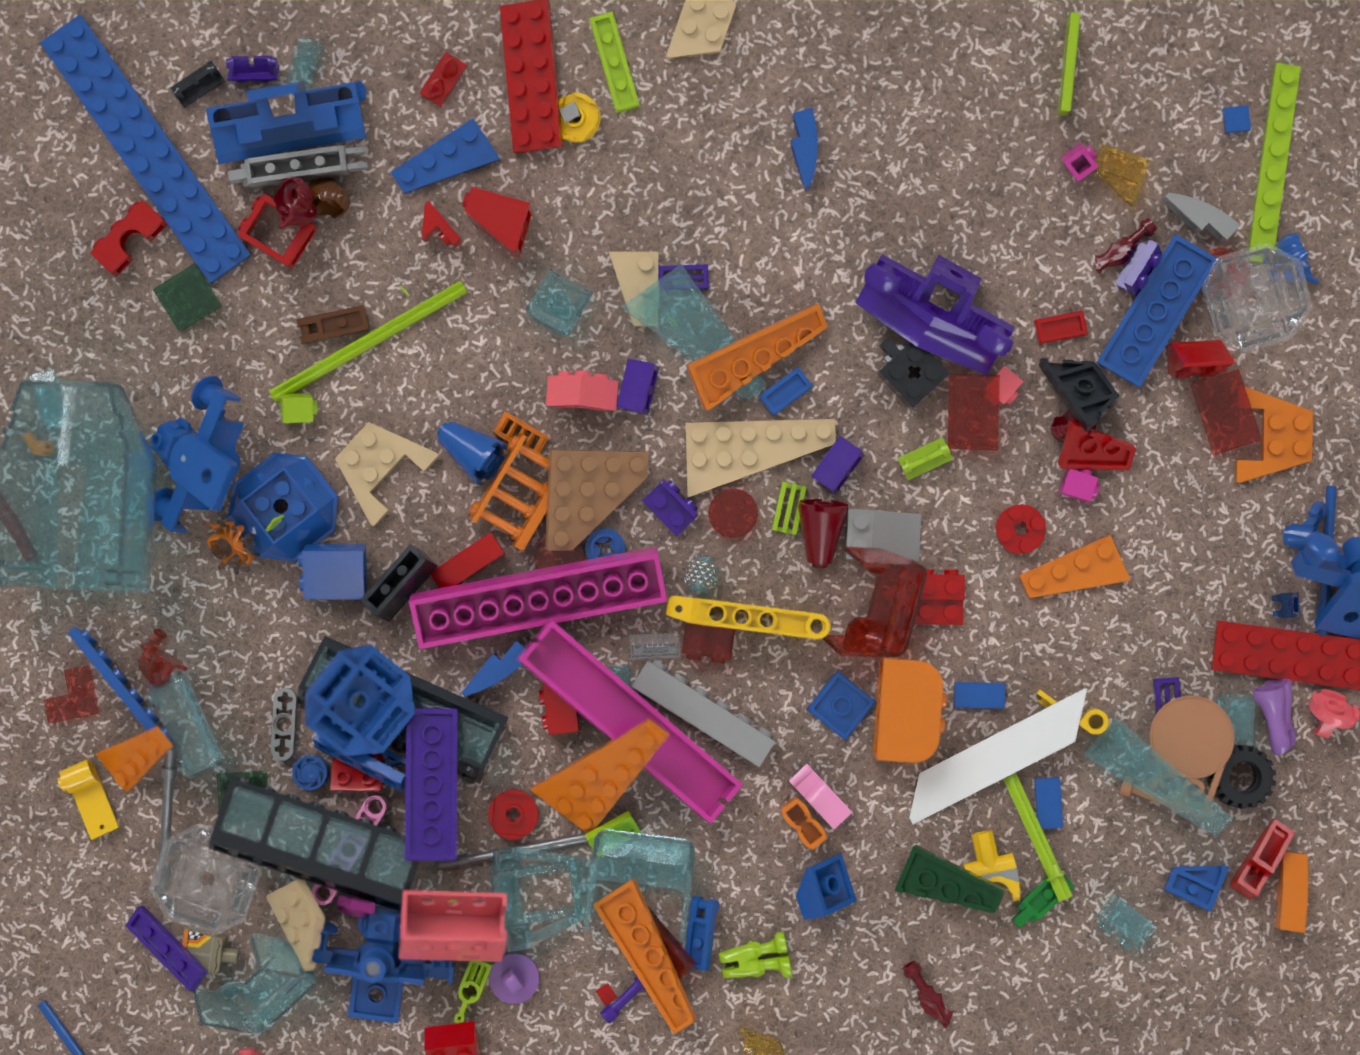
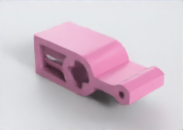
[789,764,852,829]

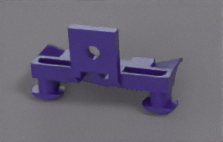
[855,254,1015,375]

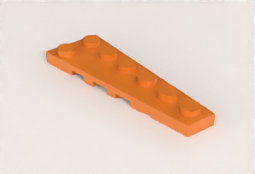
[593,878,697,1034]

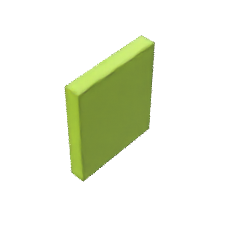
[266,515,284,532]

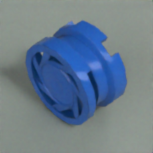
[292,754,330,790]

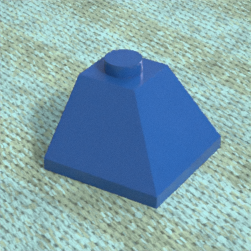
[796,853,857,920]

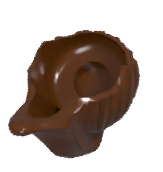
[308,178,351,219]

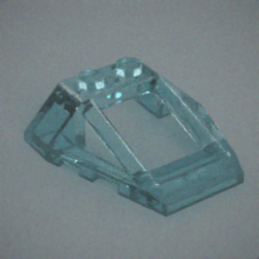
[490,847,599,952]

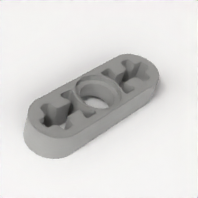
[271,688,298,761]

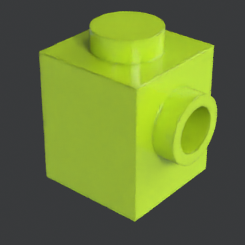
[280,393,318,423]

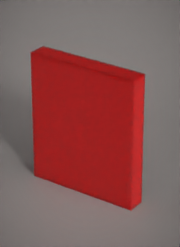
[596,983,617,1006]

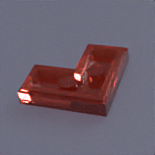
[44,665,99,724]

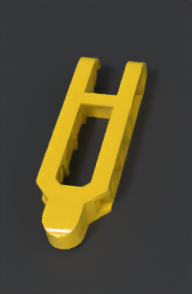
[666,596,830,639]

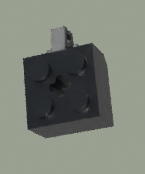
[877,338,950,410]

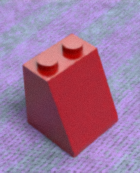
[462,187,533,259]

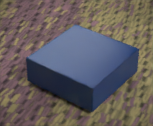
[1222,105,1251,134]

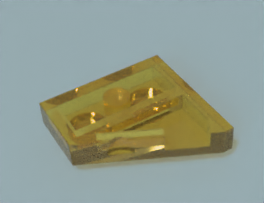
[1094,144,1149,206]

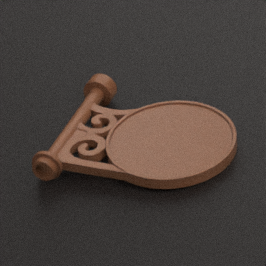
[1120,696,1235,826]

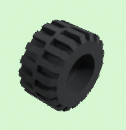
[1207,744,1276,809]

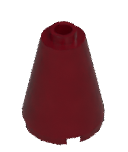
[798,499,848,569]

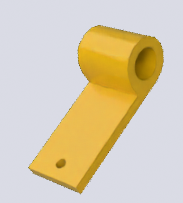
[1036,689,1109,734]
[57,758,120,840]

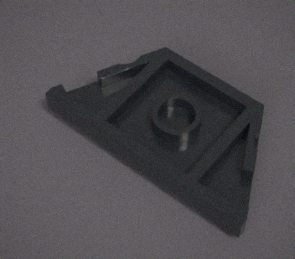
[1039,358,1120,432]

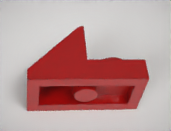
[422,201,463,248]

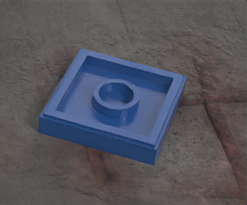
[806,670,876,741]

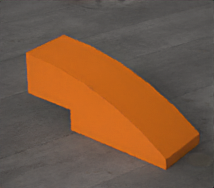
[1275,852,1308,933]

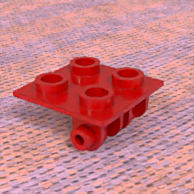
[330,754,383,792]

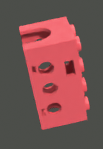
[399,890,507,962]

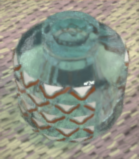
[684,556,720,594]

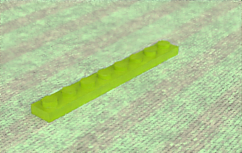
[1247,63,1301,262]

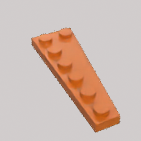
[686,304,828,411]

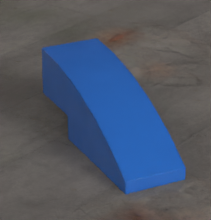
[790,108,818,191]
[461,641,525,696]

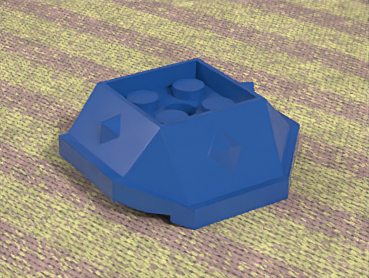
[227,453,339,562]
[305,644,415,756]

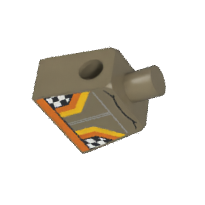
[182,925,240,975]

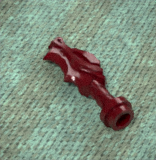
[1094,218,1157,273]
[902,960,954,1028]

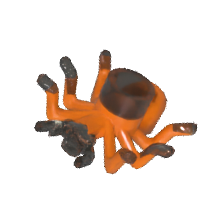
[203,520,260,575]

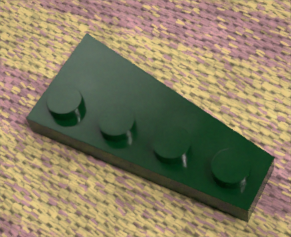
[895,845,1007,914]

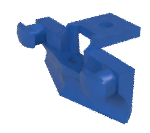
[206,81,367,164]

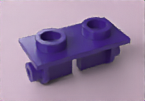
[226,55,280,83]

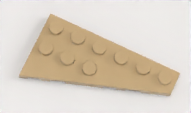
[686,419,836,498]

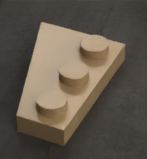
[609,252,658,327]

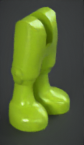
[718,931,793,978]

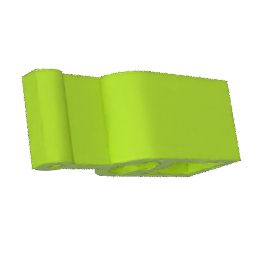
[454,961,494,1023]

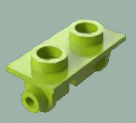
[897,437,953,481]

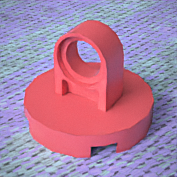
[1308,689,1360,739]

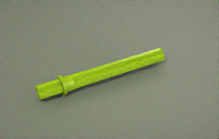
[1003,772,1073,902]

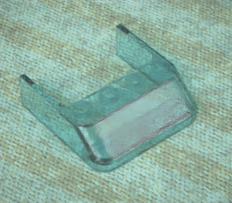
[583,829,695,942]

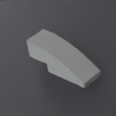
[1161,193,1241,243]

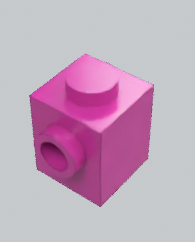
[1061,142,1099,182]
[1058,469,1100,503]

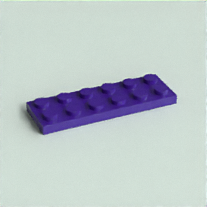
[405,709,457,862]

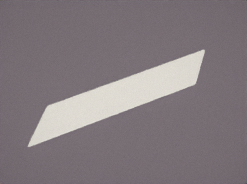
[909,688,1087,824]

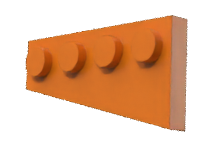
[1018,535,1131,598]
[95,726,174,793]

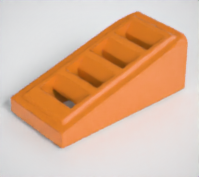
[493,411,549,453]

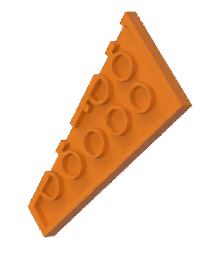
[530,719,669,833]

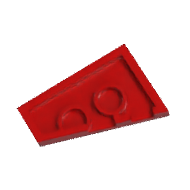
[1058,420,1136,470]

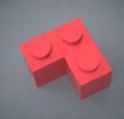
[546,371,618,411]

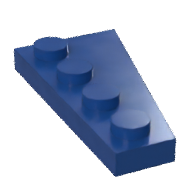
[390,118,501,194]

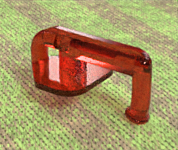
[138,628,189,686]

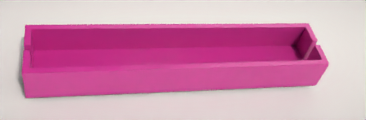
[516,620,743,824]

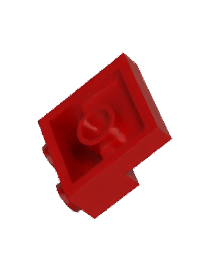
[913,569,965,625]

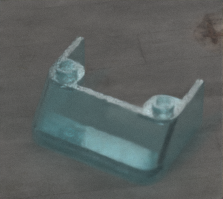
[147,669,235,779]
[193,933,317,1034]

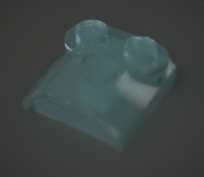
[526,269,594,336]

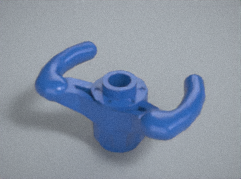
[1283,501,1326,550]

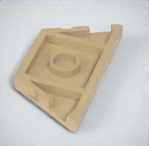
[666,0,736,59]
[266,880,325,971]

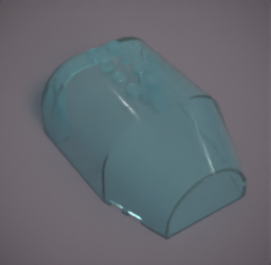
[0,381,158,593]

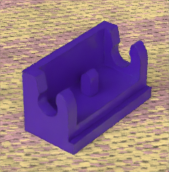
[617,358,659,416]
[811,436,864,495]

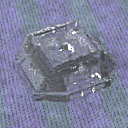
[1202,243,1313,354]
[149,822,263,936]

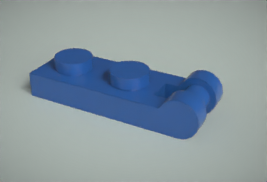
[683,895,720,971]

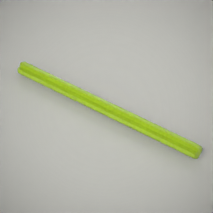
[269,281,467,402]

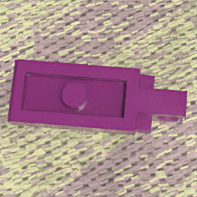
[336,894,375,917]

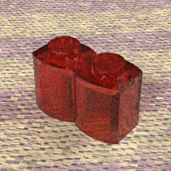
[681,623,735,664]

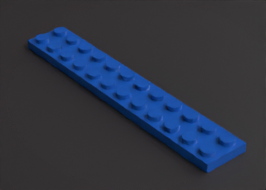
[40,14,252,284]

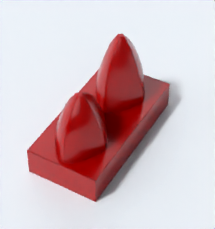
[419,52,467,108]

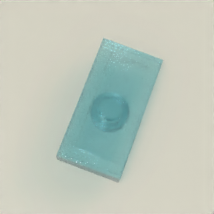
[285,37,324,90]

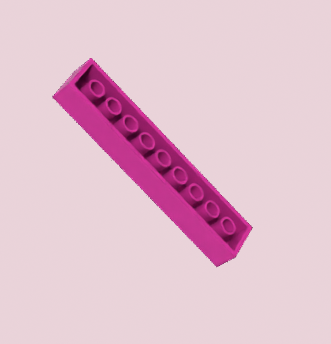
[409,547,667,649]

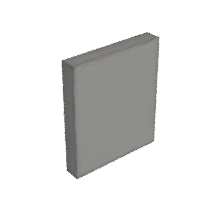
[560,102,581,123]

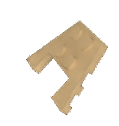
[335,422,440,527]

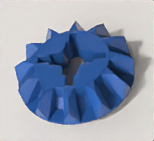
[585,528,625,559]

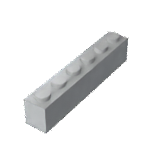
[632,659,775,767]

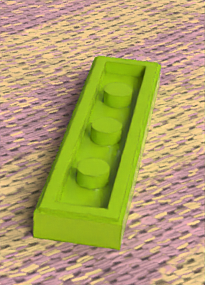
[589,11,640,114]
[1057,12,1080,116]

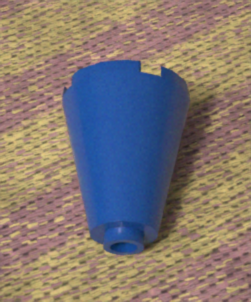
[437,421,508,485]

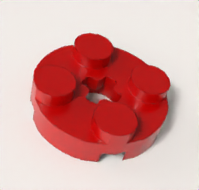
[995,504,1046,554]
[488,789,539,840]

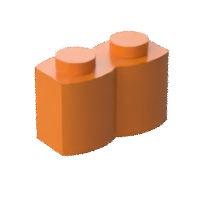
[780,796,827,850]

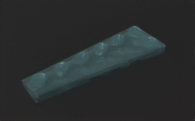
[1084,717,1234,838]

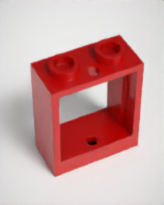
[237,193,318,270]

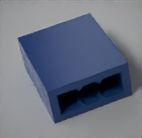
[298,544,367,599]

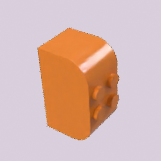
[873,657,947,763]

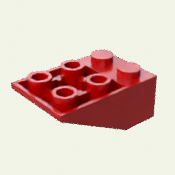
[1166,340,1235,379]
[424,1021,481,1055]

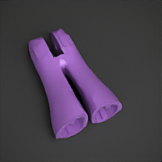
[1253,679,1297,755]

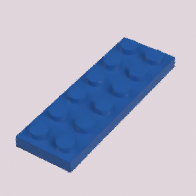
[1096,234,1218,388]
[68,627,176,747]

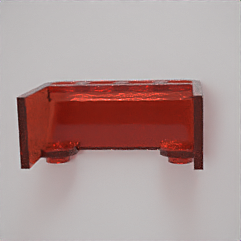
[822,546,927,657]

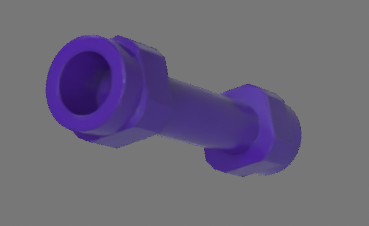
[600,976,646,1024]

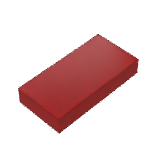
[1034,310,1088,345]

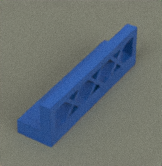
[313,734,406,792]

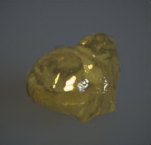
[739,1026,784,1055]

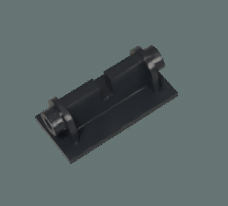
[170,60,225,108]

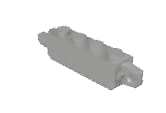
[228,145,368,189]

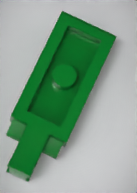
[1011,875,1074,928]

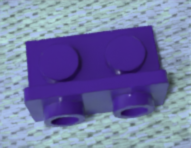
[642,479,698,537]

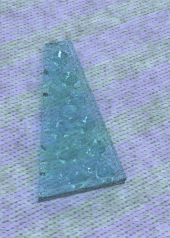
[620,264,768,401]

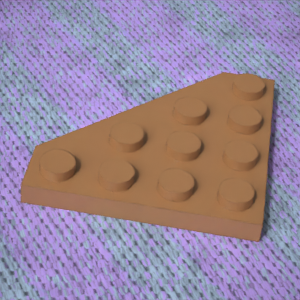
[545,449,649,551]

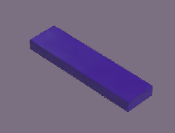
[125,906,208,992]

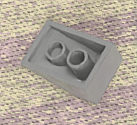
[844,509,921,564]

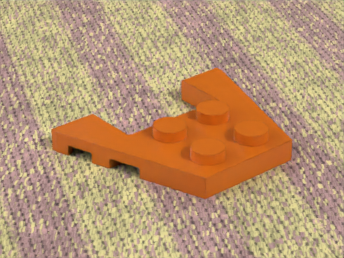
[1235,386,1313,483]

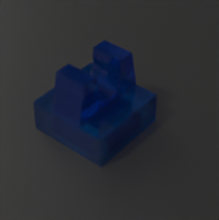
[1272,592,1300,618]

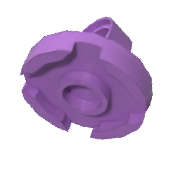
[489,953,539,1004]

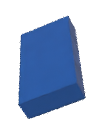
[758,367,813,416]
[954,682,1005,709]
[1034,777,1063,829]

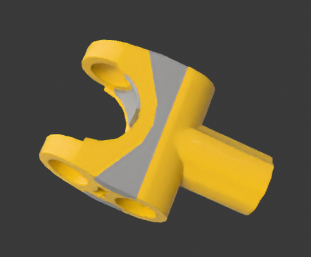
[963,830,1020,902]

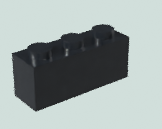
[361,544,438,622]

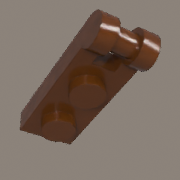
[297,305,370,345]

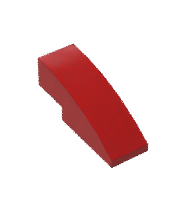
[431,532,505,588]
[1229,818,1295,899]

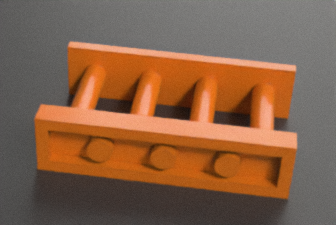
[468,433,549,551]

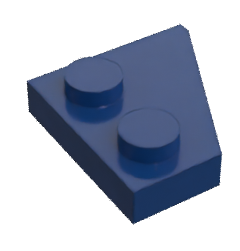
[1163,866,1229,912]

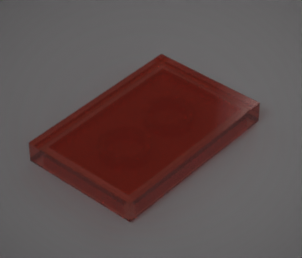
[1190,369,1262,456]
[948,374,1000,451]

